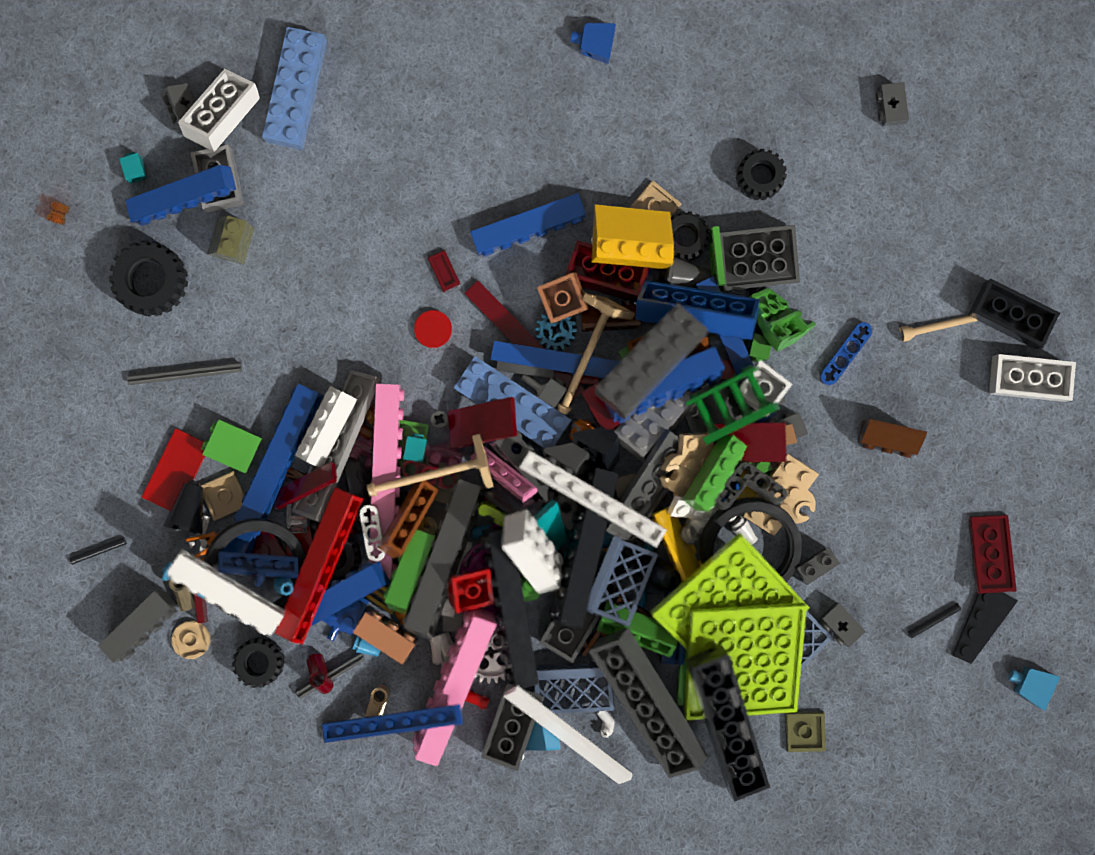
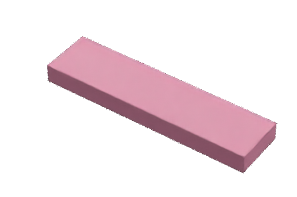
[470,446,538,503]

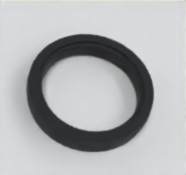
[699,497,802,583]
[203,518,306,619]

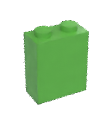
[201,419,262,474]

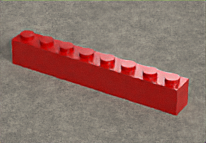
[275,487,363,644]

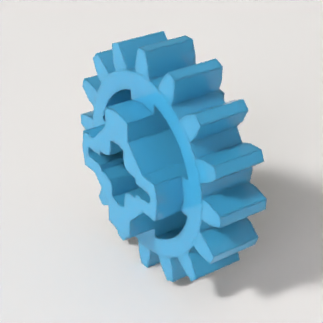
[535,314,577,351]

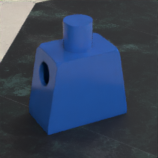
[570,23,616,64]

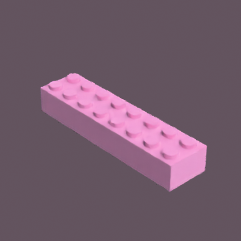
[412,608,496,766]

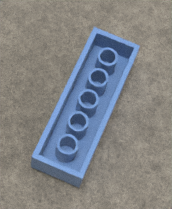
[262,27,327,150]
[454,356,571,449]

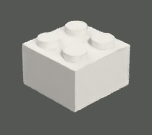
[739,360,792,417]

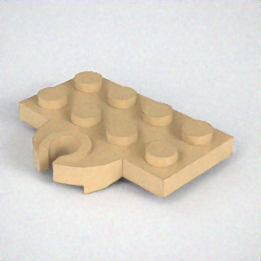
[660,432,714,499]
[742,453,819,536]

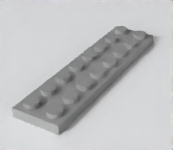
[292,370,381,522]

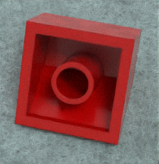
[447,568,494,614]

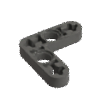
[715,462,787,510]

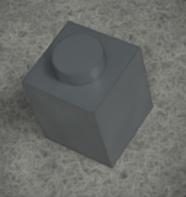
[538,378,567,409]

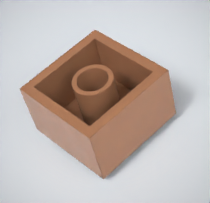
[537,273,590,324]

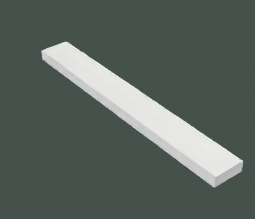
[519,450,666,548]
[504,686,633,784]

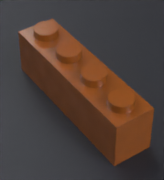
[377,480,439,558]

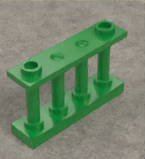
[685,365,780,445]

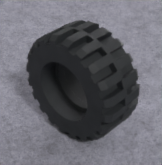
[109,241,188,317]

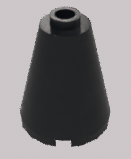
[163,480,203,535]
[633,556,681,594]

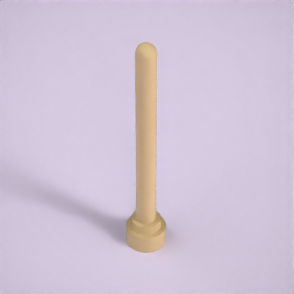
[899,315,978,342]

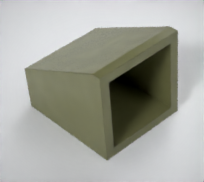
[207,216,254,265]

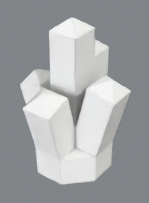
[429,632,454,665]

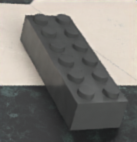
[595,303,708,420]

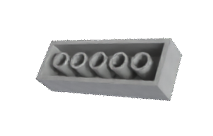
[615,384,712,463]

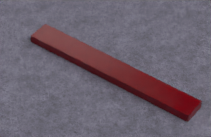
[464,281,584,402]

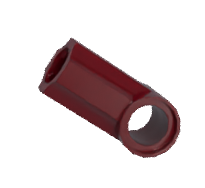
[306,653,334,694]

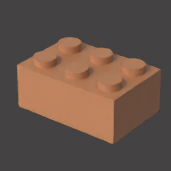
[353,609,418,664]

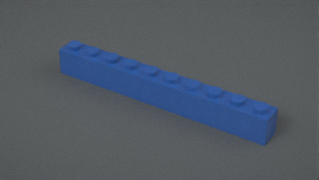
[222,384,323,554]

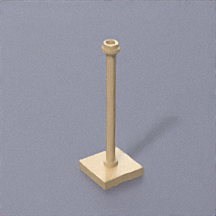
[557,293,635,414]
[367,434,494,497]

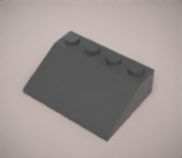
[720,225,800,291]

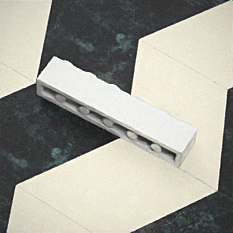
[167,549,285,636]

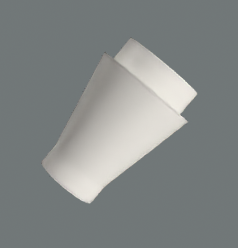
[730,517,758,545]

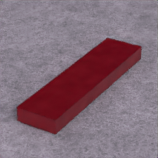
[275,462,337,510]

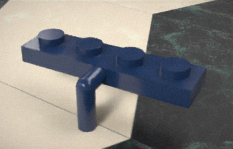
[217,552,298,587]

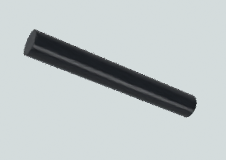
[69,537,127,565]
[908,603,962,639]

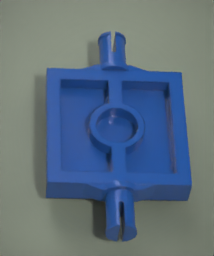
[322,597,370,641]

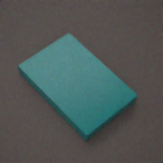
[534,500,568,551]

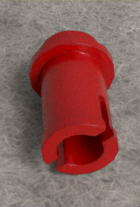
[465,690,490,710]

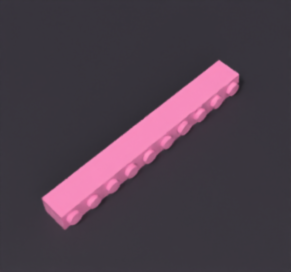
[369,384,404,580]

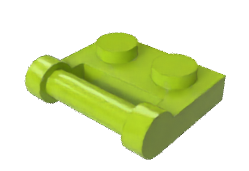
[479,500,508,527]

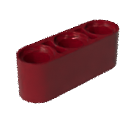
[401,461,457,489]

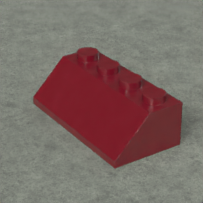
[565,240,649,303]

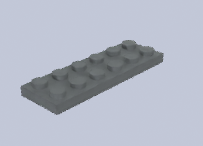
[606,429,679,544]

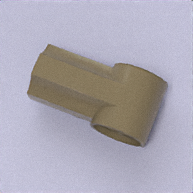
[169,579,195,612]

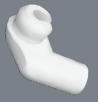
[596,711,615,738]

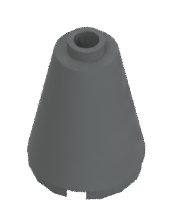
[658,256,712,289]

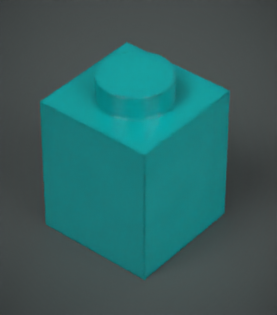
[119,152,148,184]
[403,433,428,463]

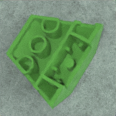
[750,288,816,352]

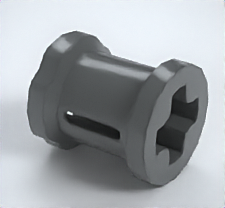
[431,411,449,429]

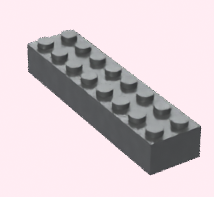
[403,479,484,640]
[589,628,708,778]

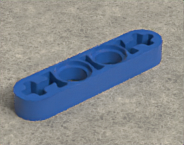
[820,322,872,385]

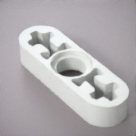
[360,505,385,562]

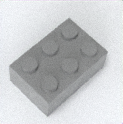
[191,145,244,213]

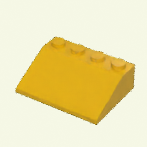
[592,205,674,269]
[651,506,702,584]

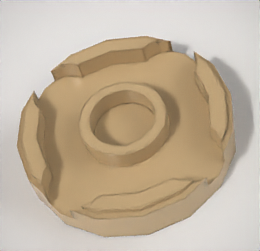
[171,621,211,659]

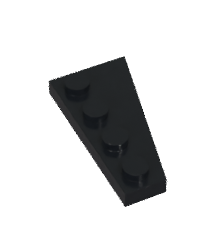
[343,455,372,535]
[952,593,1018,664]

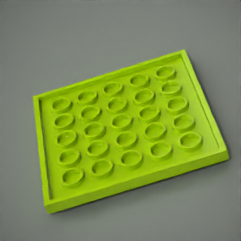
[651,532,809,650]
[684,602,807,720]

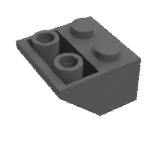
[543,443,590,480]

